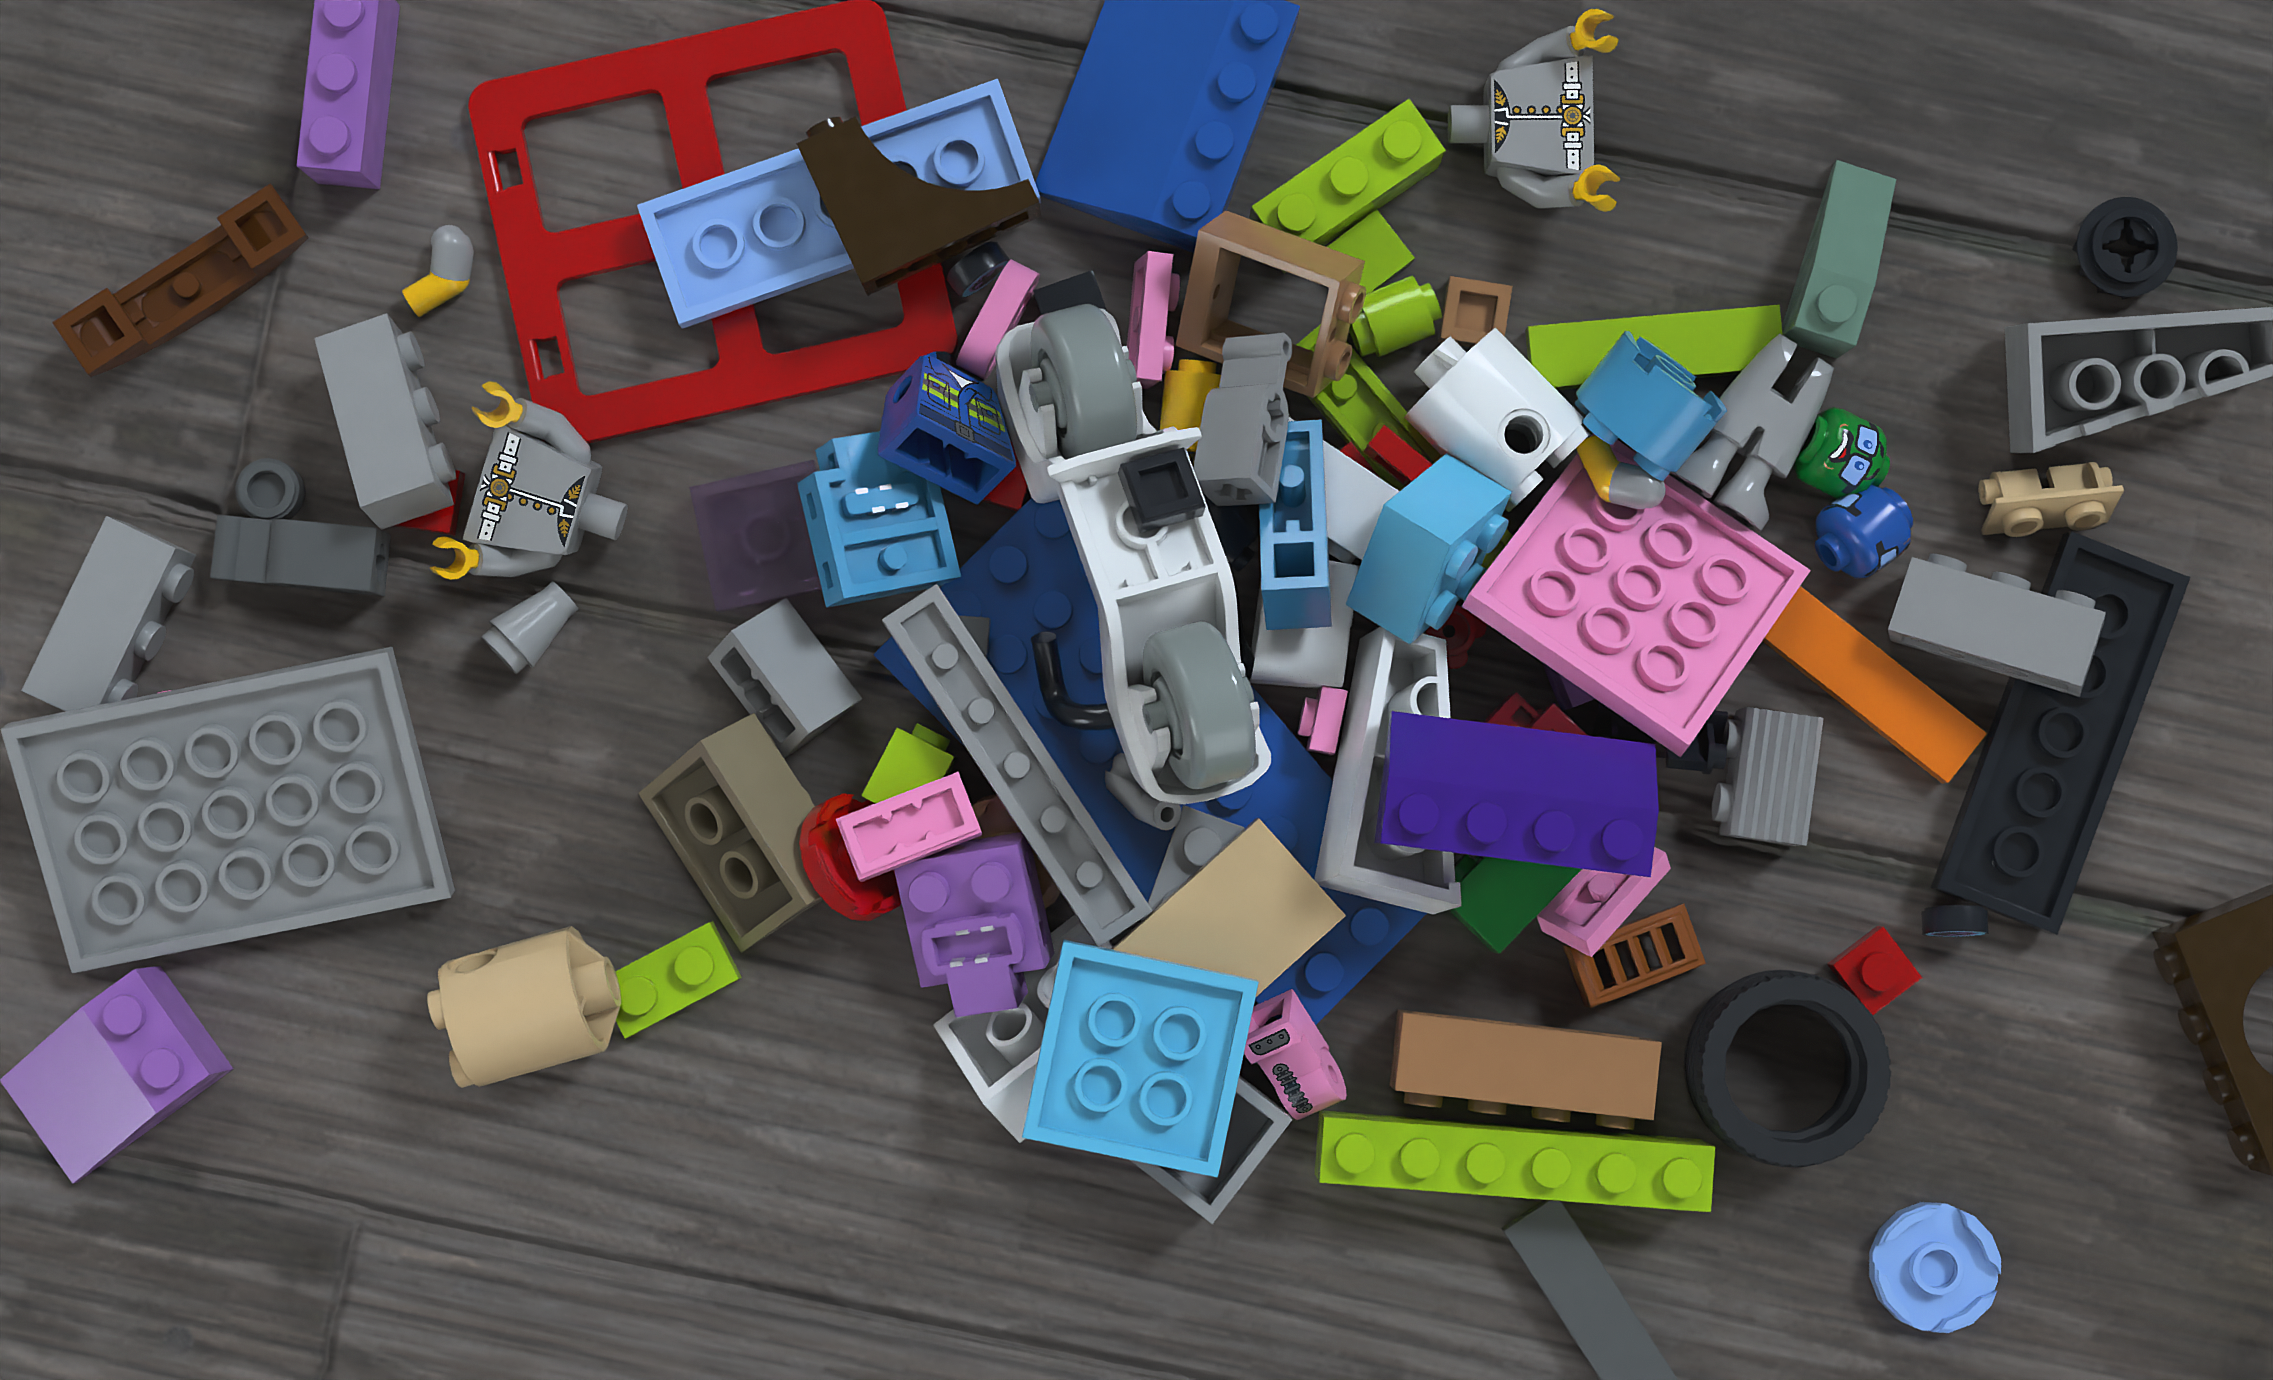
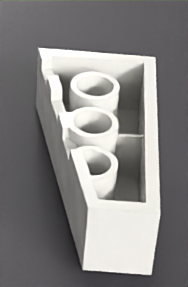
[1314,627,1461,914]

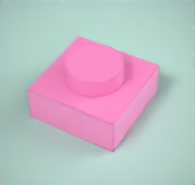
[1298,686,1348,756]

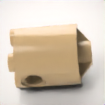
[427,926,621,1088]

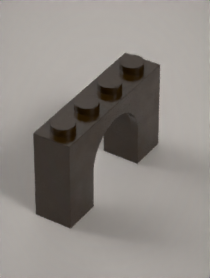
[2152,884,2273,1176]

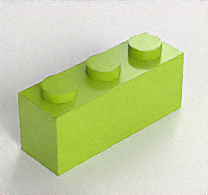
[1249,99,1446,273]

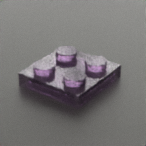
[689,460,822,613]

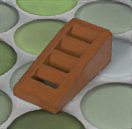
[1563,903,1706,1008]

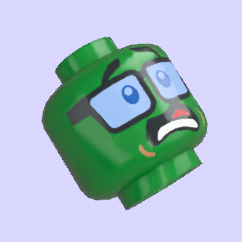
[1794,407,1890,498]

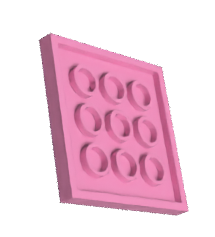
[1462,433,1811,757]

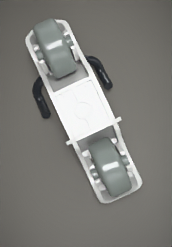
[995,304,1271,804]

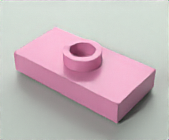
[836,772,982,882]

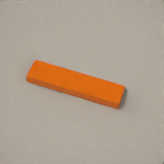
[1762,586,1987,784]

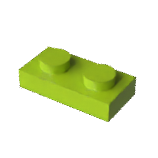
[615,922,742,1039]

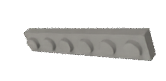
[882,584,1153,947]

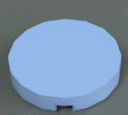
[1869,1202,2001,1333]

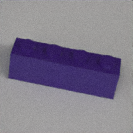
[1374,711,1659,877]

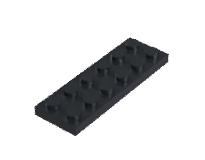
[1930,531,2191,935]

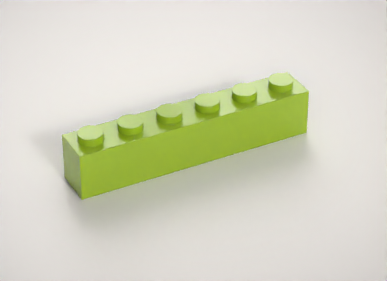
[1315,1110,1715,1212]

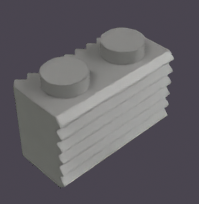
[1712,707,1824,846]

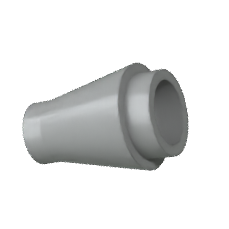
[481,581,578,674]

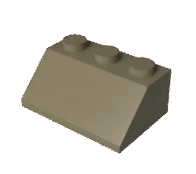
[638,713,823,953]

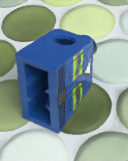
[878,351,1016,505]

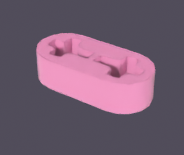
[956,259,1040,380]

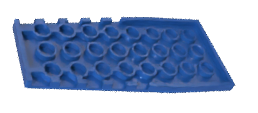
[873,498,1427,1025]

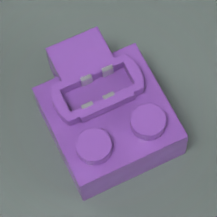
[894,832,1055,1017]

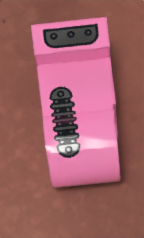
[1244,989,1347,1120]

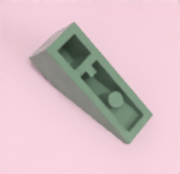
[1782,160,1896,359]

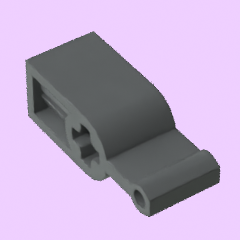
[210,515,391,596]

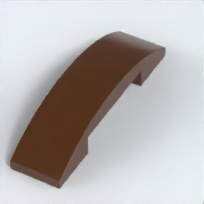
[52,183,308,377]

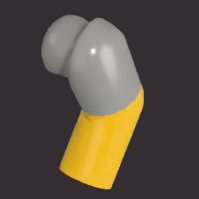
[402,225,474,317]
[1577,435,1666,509]

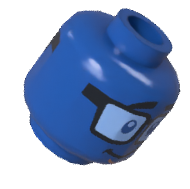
[1815,485,1913,578]

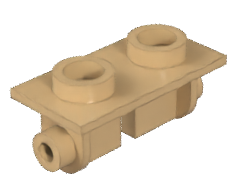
[1978,462,2124,537]

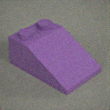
[0,966,234,1184]

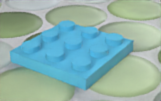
[1022,939,1259,1178]

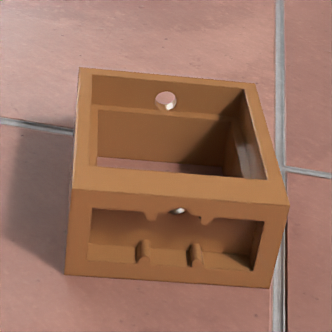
[1175,211,1366,398]

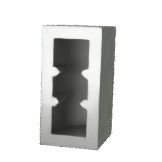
[707,598,862,758]

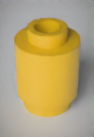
[1160,359,1221,452]

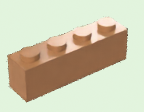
[1389,1009,1662,1129]

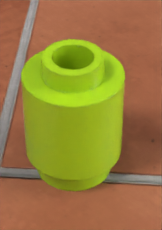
[1349,275,1442,357]

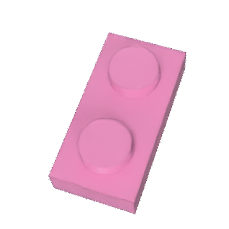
[1127,251,1180,389]
[1537,847,1671,957]

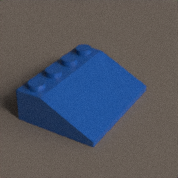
[1035,0,1300,253]

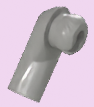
[1105,753,1181,830]

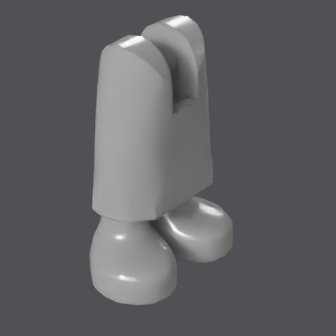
[1669,334,1834,532]

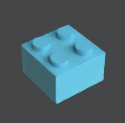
[1346,453,1512,644]

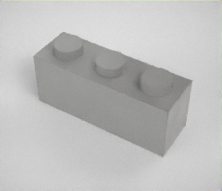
[314,313,456,530]
[21,516,196,712]
[1888,554,2106,697]

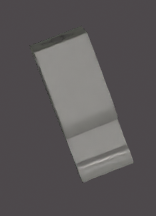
[1193,333,1292,506]

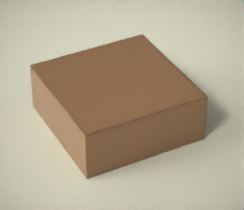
[1438,276,1513,348]

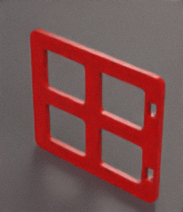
[468,0,958,444]

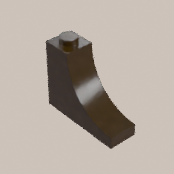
[796,116,1041,296]

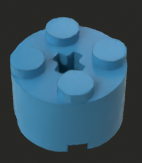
[1575,331,1727,481]

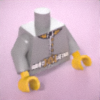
[1448,9,1620,212]
[430,381,628,580]

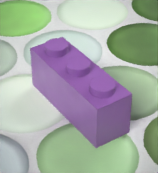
[296,0,400,189]

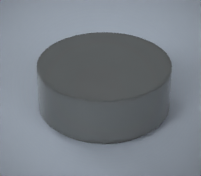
[235,458,305,520]

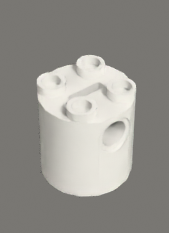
[1404,328,1590,512]

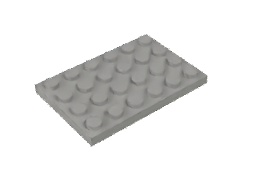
[0,647,455,973]

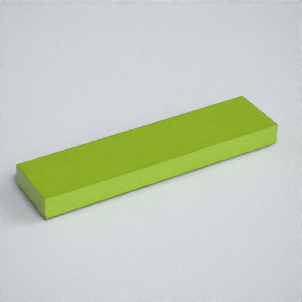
[1525,305,1783,390]

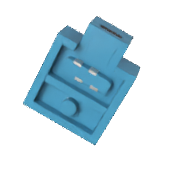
[797,431,961,608]

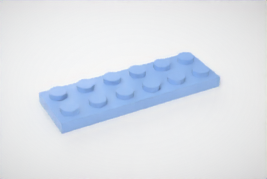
[637,79,1041,329]

